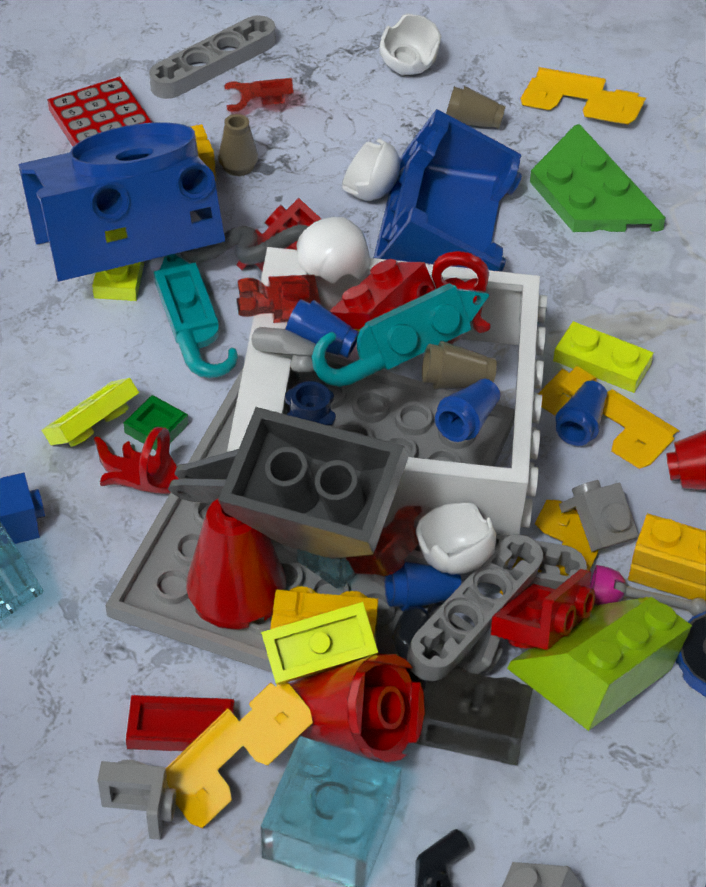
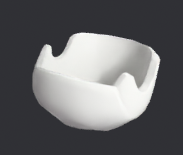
[379,14,441,75]
[342,138,401,201]
[297,217,370,284]
[416,502,497,575]

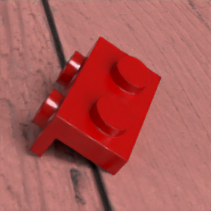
[329,259,435,329]
[490,569,595,650]

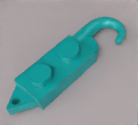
[154,254,238,378]
[312,283,489,387]

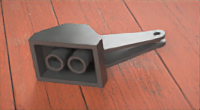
[168,407,408,559]

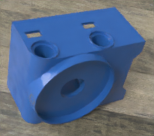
[18,122,225,282]

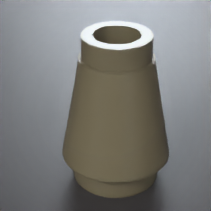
[446,85,506,129]
[218,114,258,176]
[422,341,497,389]

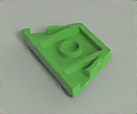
[530,124,666,232]

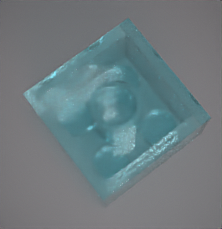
[260,736,402,887]

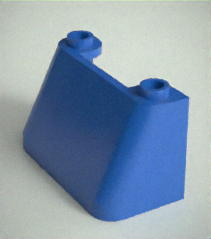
[373,109,522,272]

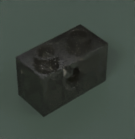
[416,667,533,766]

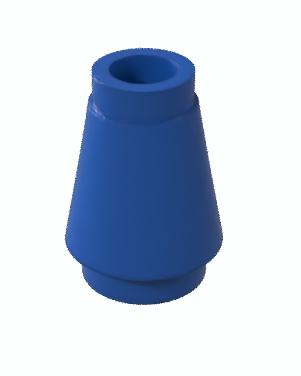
[285,299,359,358]
[435,379,501,442]
[555,381,607,446]
[384,561,462,611]

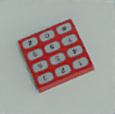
[47,76,152,146]

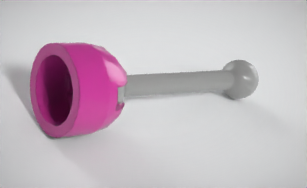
[590,565,706,616]

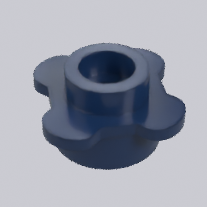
[285,381,336,426]

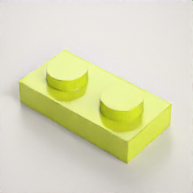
[92,227,145,301]
[553,321,654,393]
[41,377,139,447]
[261,602,378,685]

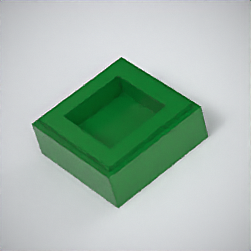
[123,395,189,451]

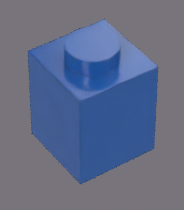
[0,472,45,548]

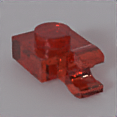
[223,78,294,113]
[236,274,321,323]
[346,505,423,576]

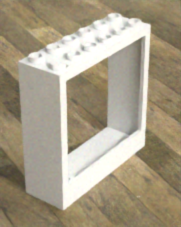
[227,247,547,536]

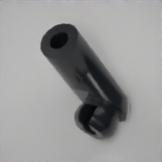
[392,606,431,682]
[415,829,471,887]

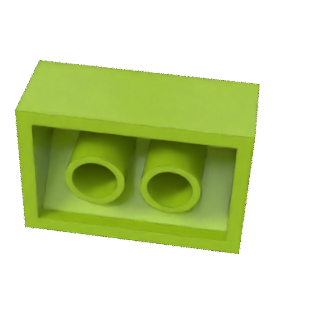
[507,596,692,731]

